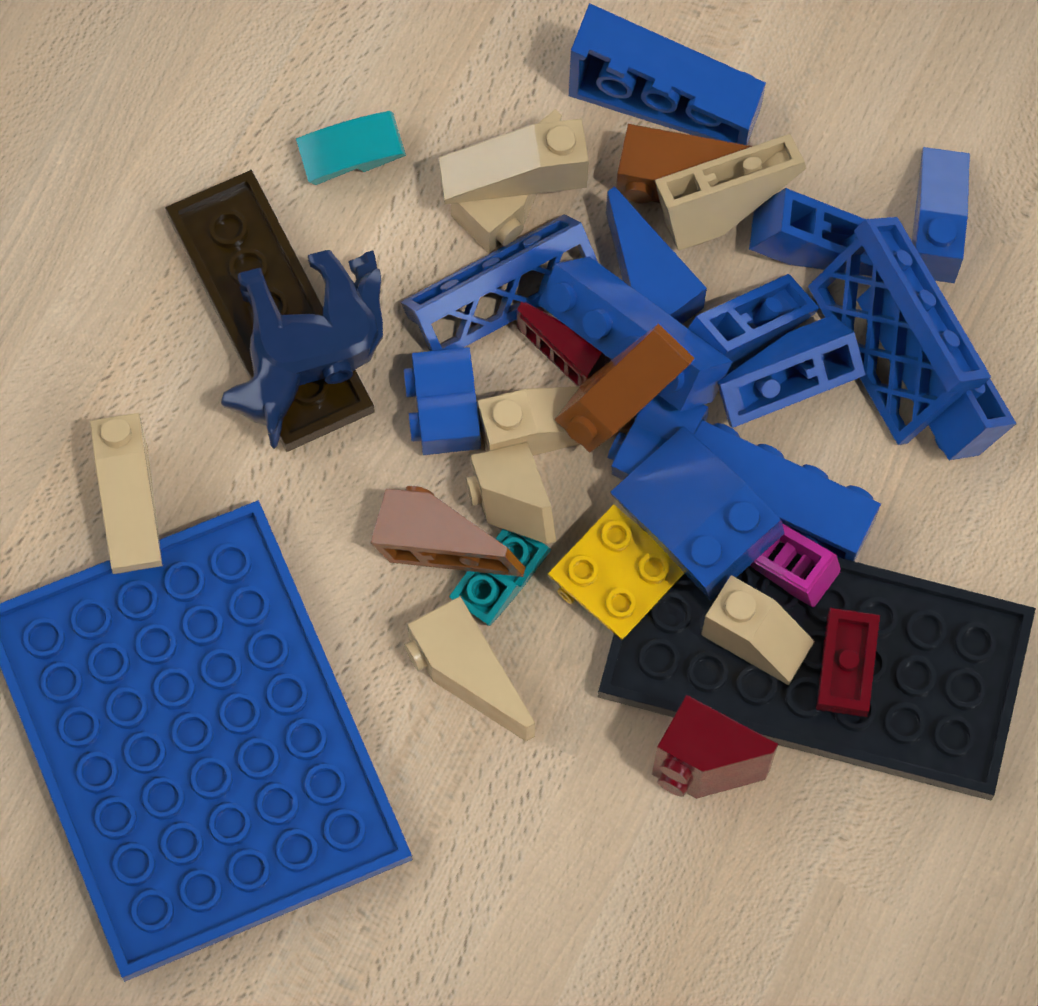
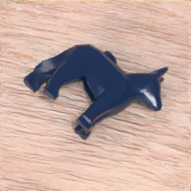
[221,250,383,449]

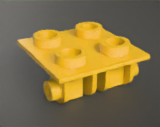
[547,504,685,640]

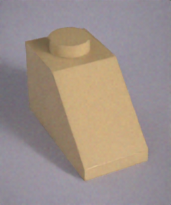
[465,442,556,544]
[701,575,815,685]

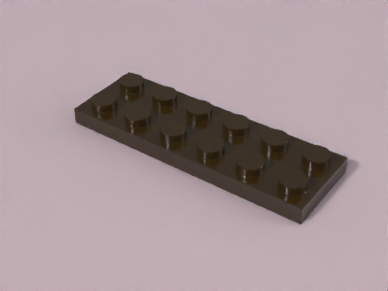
[165,170,375,452]

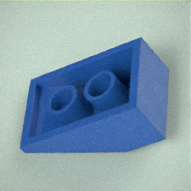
[610,426,785,600]

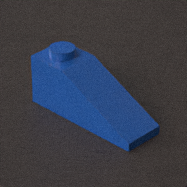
[912,147,970,284]
[606,186,707,324]
[749,188,873,276]
[688,274,819,375]
[717,315,866,428]

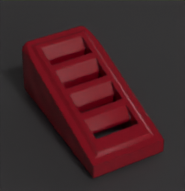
[517,302,605,387]

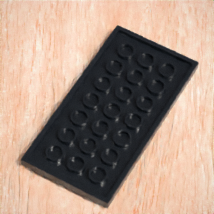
[597,529,1036,801]

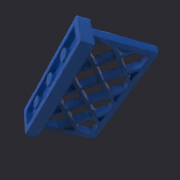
[808,217,991,445]

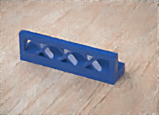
[401,214,598,351]

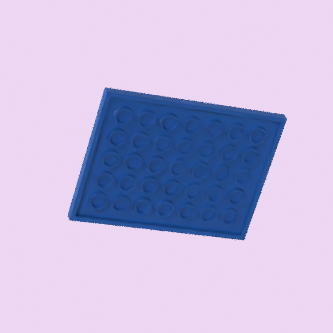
[0,500,413,982]

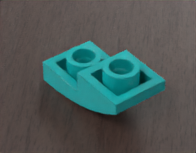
[296,111,406,185]
[449,529,551,626]

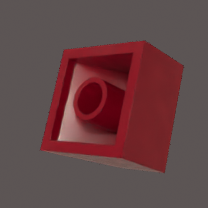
[652,695,778,799]

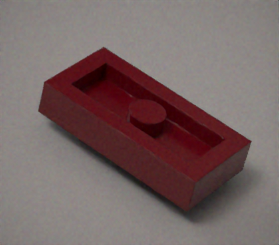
[816,608,880,717]

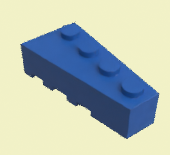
[569,3,766,145]

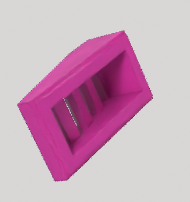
[750,524,841,607]

